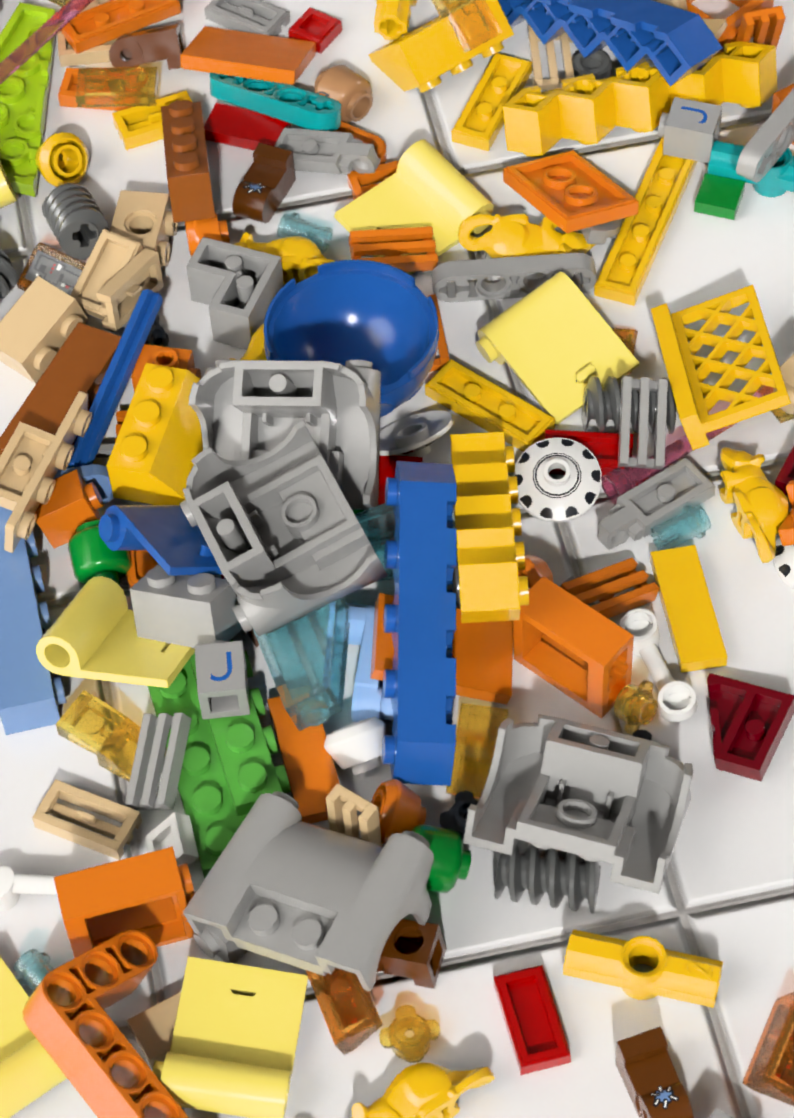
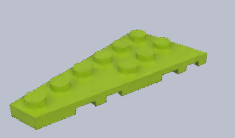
[0,2,57,197]

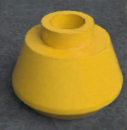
[36,132,89,187]

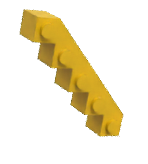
[502,41,778,157]
[450,432,529,623]

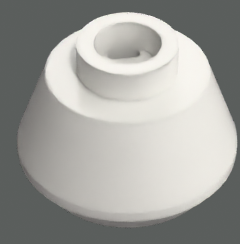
[324,717,386,775]

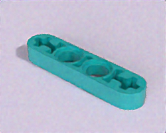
[210,73,341,131]

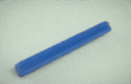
[66,289,163,469]

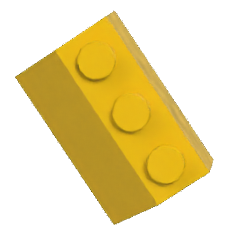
[368,0,514,93]
[106,363,203,505]

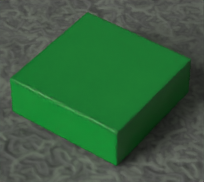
[694,173,745,220]

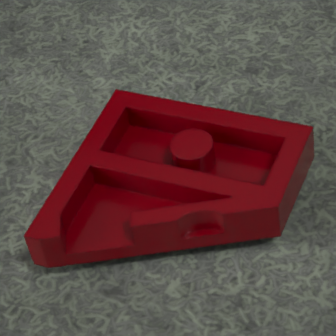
[707,673,794,781]

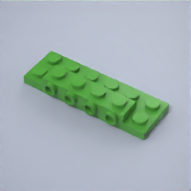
[148,639,291,879]

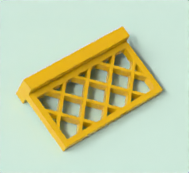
[651,284,791,450]

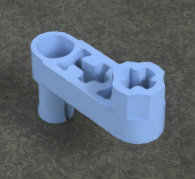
[341,603,393,722]

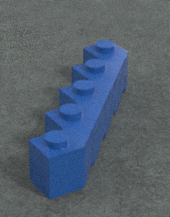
[498,0,723,87]
[382,461,457,786]

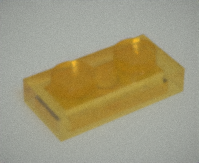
[75,67,159,108]

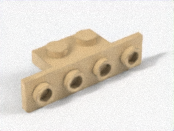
[0,391,92,553]

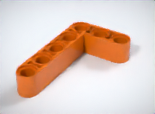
[23,930,189,1118]

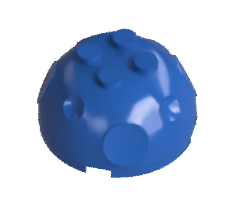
[264,260,439,418]

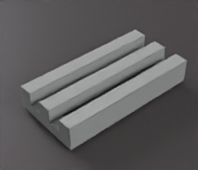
[204,0,290,36]
[618,376,668,470]
[125,713,192,810]

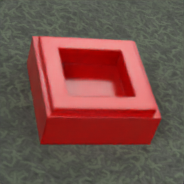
[288,8,342,54]

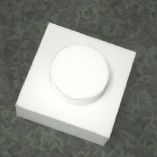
[145,812,199,866]

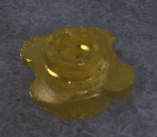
[614,680,658,735]
[379,1005,440,1063]

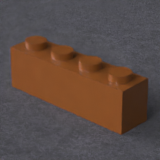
[161,100,215,223]
[0,322,122,470]

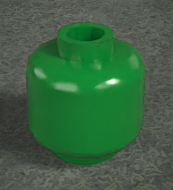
[68,520,132,584]
[412,824,471,893]

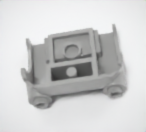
[189,359,381,510]
[179,421,388,637]
[463,714,693,894]
[183,791,434,992]

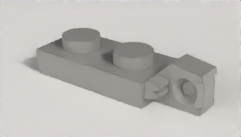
[274,128,381,174]
[597,457,716,550]

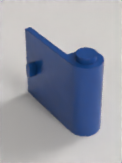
[99,505,222,576]

